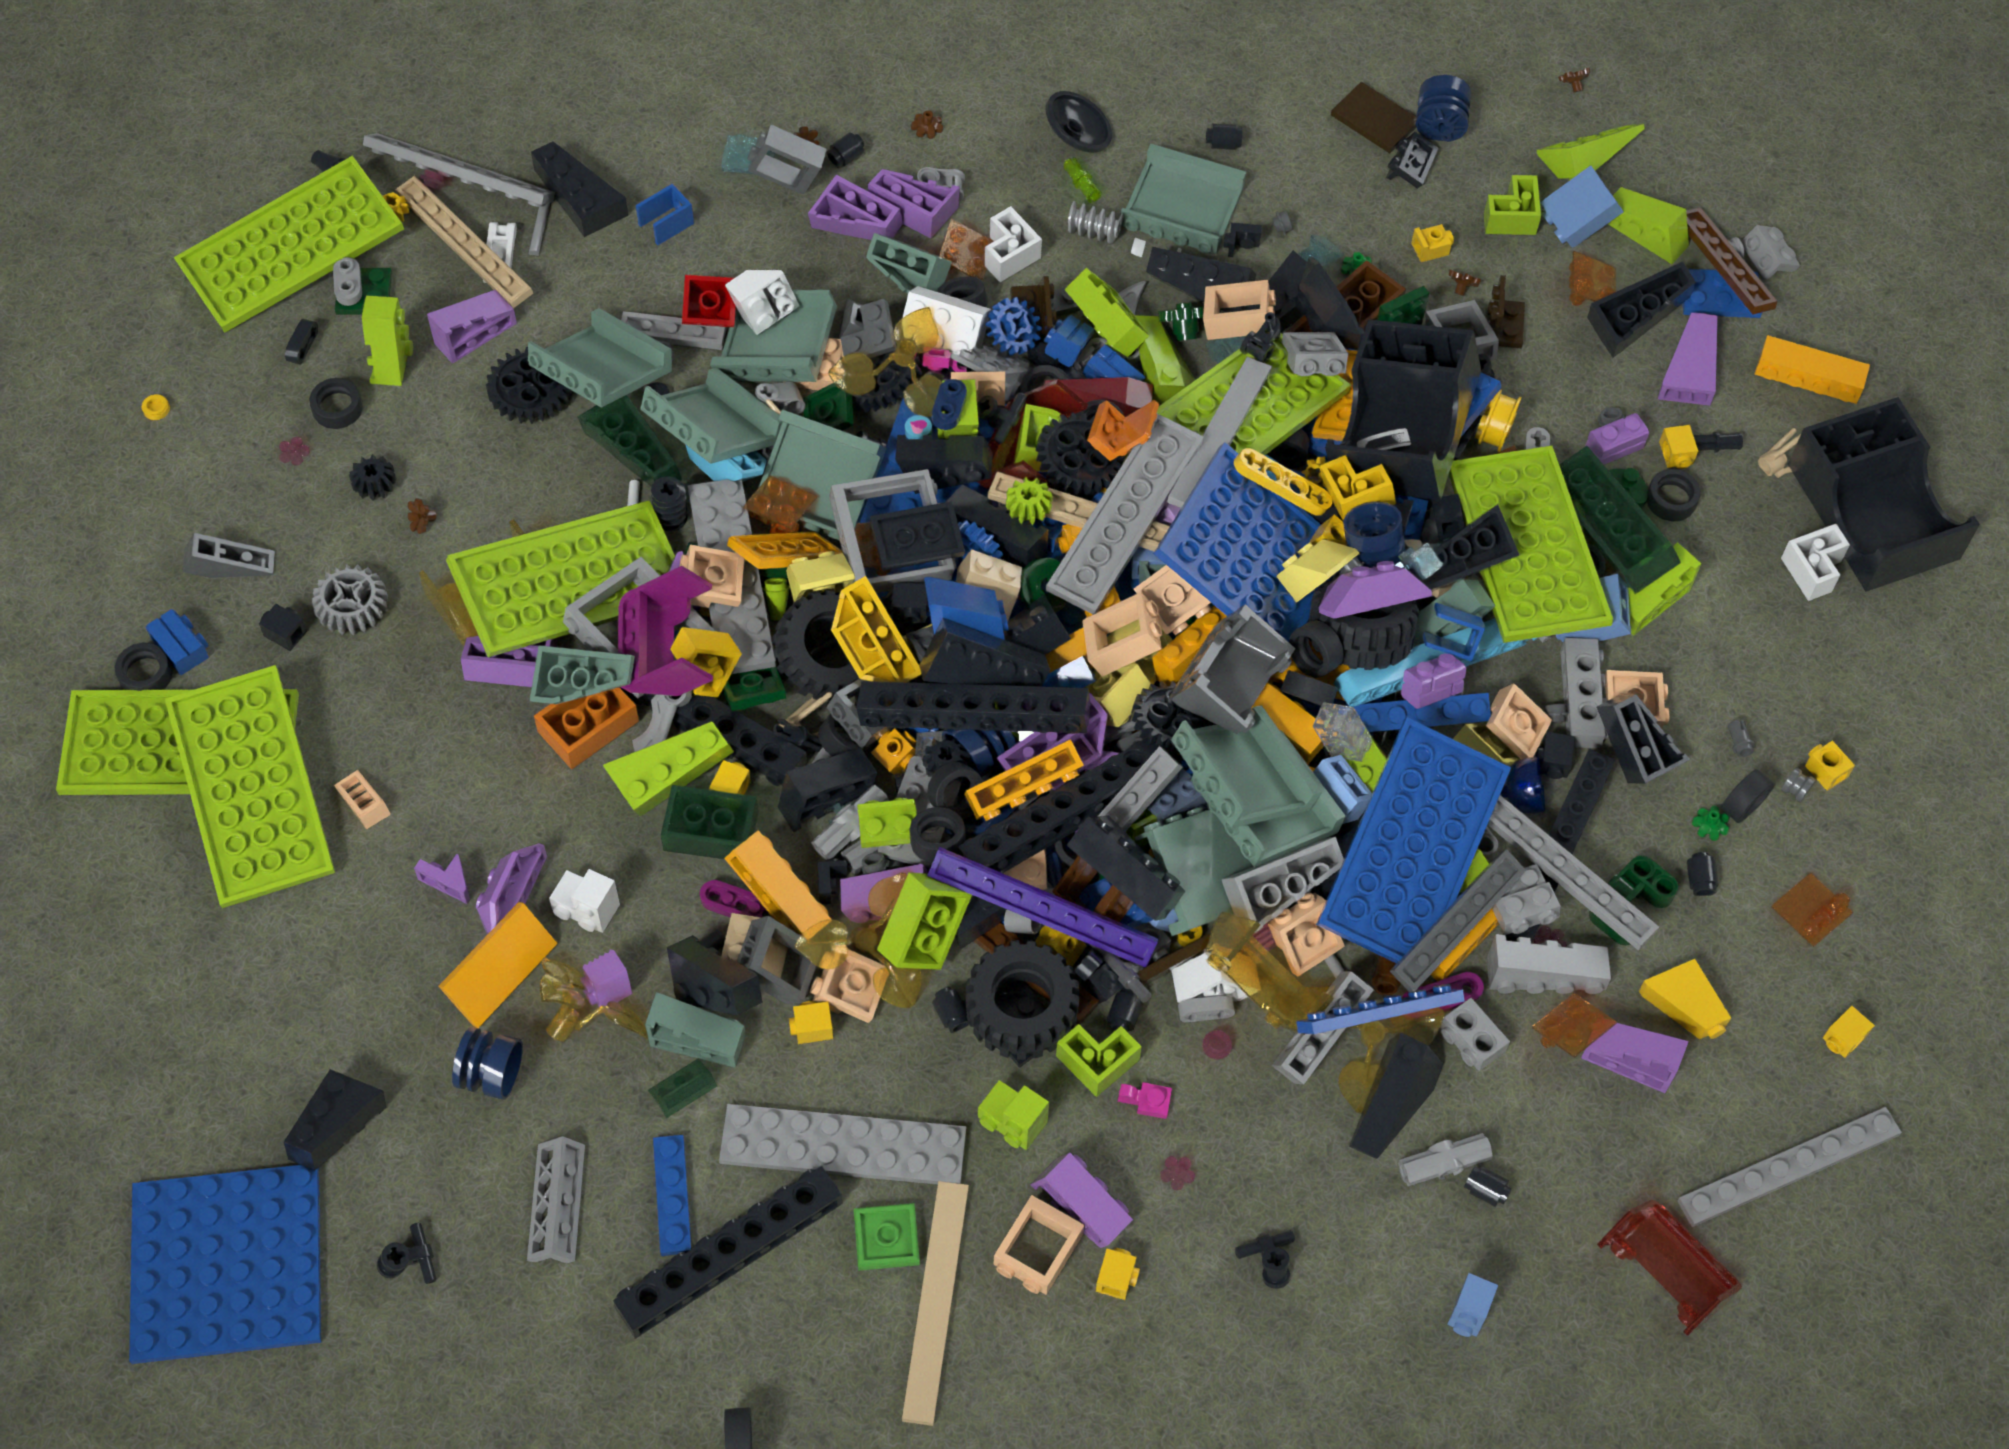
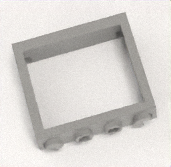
[829,469,957,593]
[563,557,715,698]

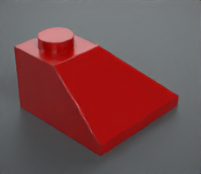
[682,275,736,327]

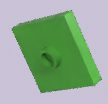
[854,1203,920,1271]

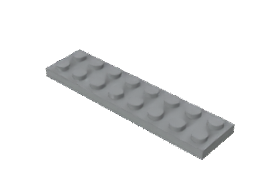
[1046,413,1204,615]
[688,479,776,674]
[719,1104,966,1185]

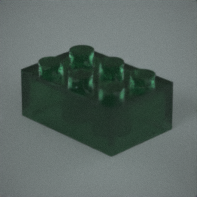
[660,785,759,860]

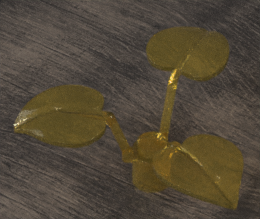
[828,307,942,417]
[794,872,922,1008]
[540,958,648,1042]
[1305,986,1445,1114]

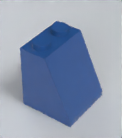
[924,577,1008,640]

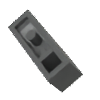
[182,533,275,578]

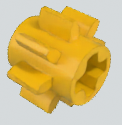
[383,192,409,222]
[1301,457,1325,488]

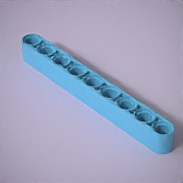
[1333,618,1537,707]

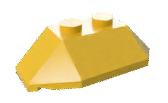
[831,576,922,683]

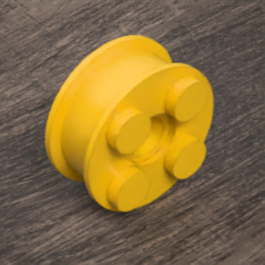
[1475,389,1522,452]

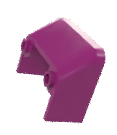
[618,566,713,696]

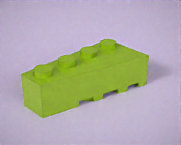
[603,722,734,816]

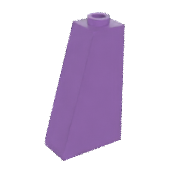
[1658,313,1717,406]

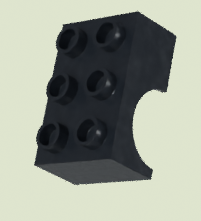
[1325,320,1481,500]
[1788,397,1980,592]

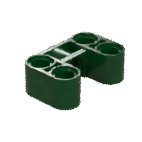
[1589,855,1678,946]

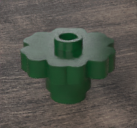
[1158,302,1204,341]

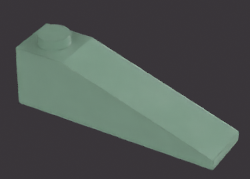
[530,646,635,705]

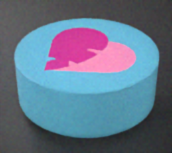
[905,415,932,439]

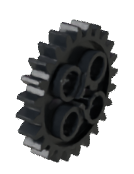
[845,341,924,413]
[486,347,572,424]
[1035,412,1125,495]
[1131,681,1217,757]

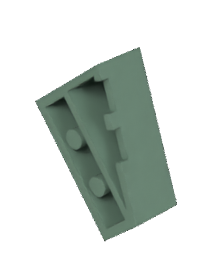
[866,233,952,294]
[1413,579,1495,647]
[645,992,746,1067]

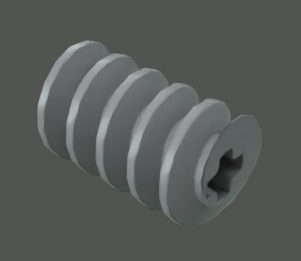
[1068,201,1124,244]

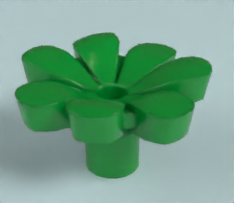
[1341,252,1372,275]
[1692,806,1729,841]

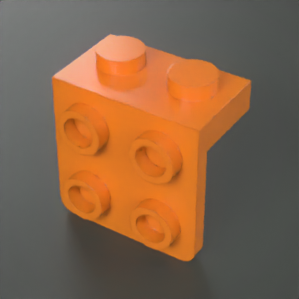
[1087,400,1159,461]

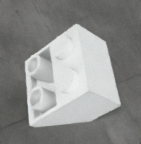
[725,270,799,335]

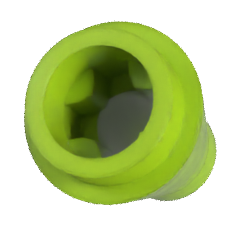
[762,578,790,620]

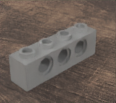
[1560,638,1608,748]
[1271,971,1374,1084]

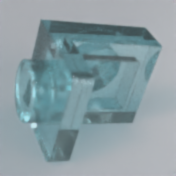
[1395,543,1443,580]

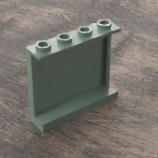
[1121,144,1246,254]
[710,289,837,382]
[528,308,672,407]
[641,367,783,464]
[748,410,887,540]
[1171,705,1322,828]
[1191,730,1346,868]
[1135,805,1253,936]

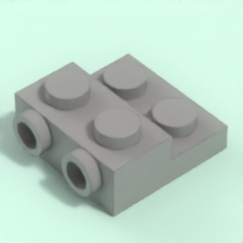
[1282,332,1348,376]
[1492,864,1561,935]

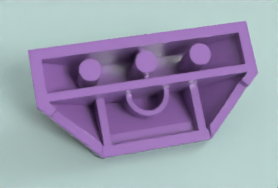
[1319,561,1432,618]
[997,693,1107,790]
[476,843,547,934]

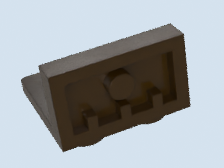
[1488,275,1525,349]
[1010,276,1056,340]

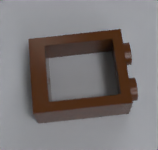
[1052,855,1134,922]

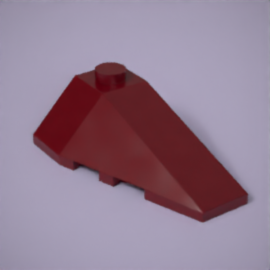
[1037,377,1153,421]

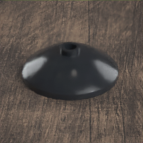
[1045,91,1112,153]

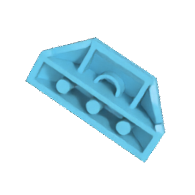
[685,444,767,482]

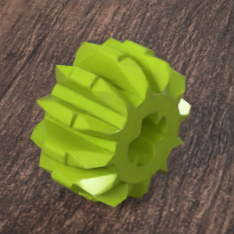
[1006,477,1053,525]

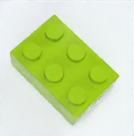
[877,872,972,970]

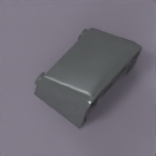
[1169,604,1295,734]

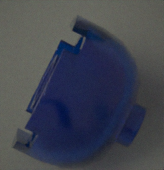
[1501,757,1546,814]

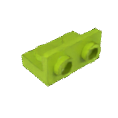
[857,798,917,848]

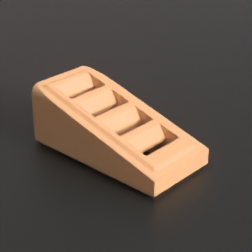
[334,770,390,829]

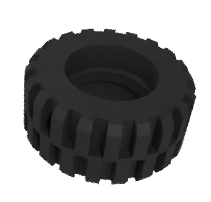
[1308,576,1419,670]
[772,589,860,701]
[966,940,1079,1060]

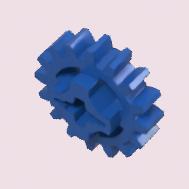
[985,297,1042,356]
[957,520,1003,562]

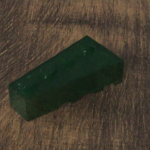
[577,395,682,486]

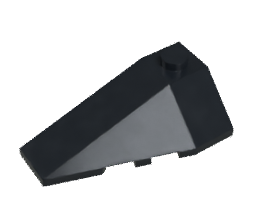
[1349,1033,1443,1159]

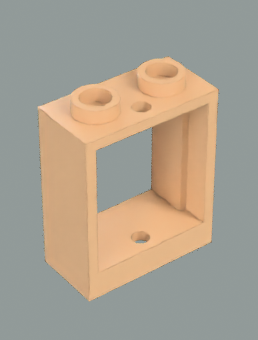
[1203,280,1276,340]
[1083,592,1162,677]
[994,1195,1085,1295]

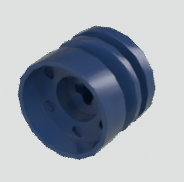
[1416,75,1471,142]
[1343,502,1406,568]
[942,729,1016,777]
[452,1027,523,1100]

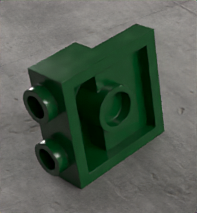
[722,667,786,711]

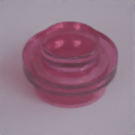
[420,169,445,190]
[1202,1030,1232,1060]

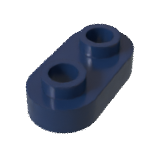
[932,379,967,430]

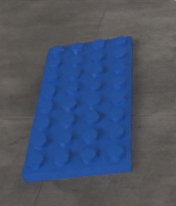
[1316,717,1511,963]

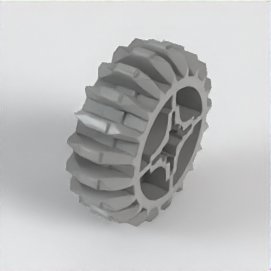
[312,564,388,636]

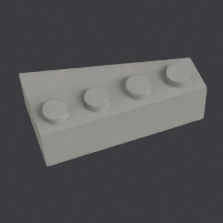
[1221,837,1344,934]
[1487,934,1611,994]

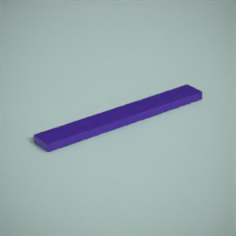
[927,847,1158,968]

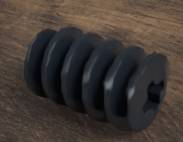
[651,476,688,532]

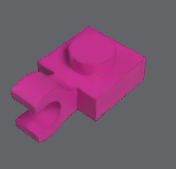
[922,348,967,372]
[1117,1082,1172,1119]

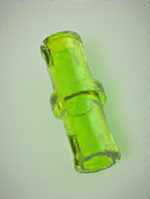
[1063,157,1101,203]

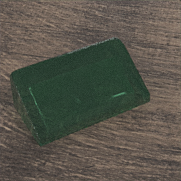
[648,1059,717,1118]

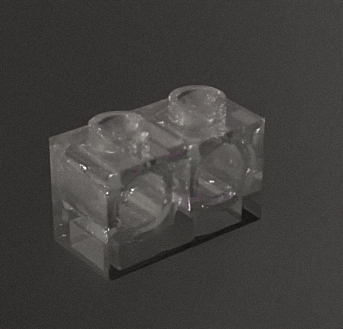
[1313,702,1372,762]

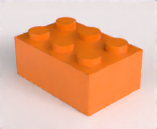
[534,687,639,769]

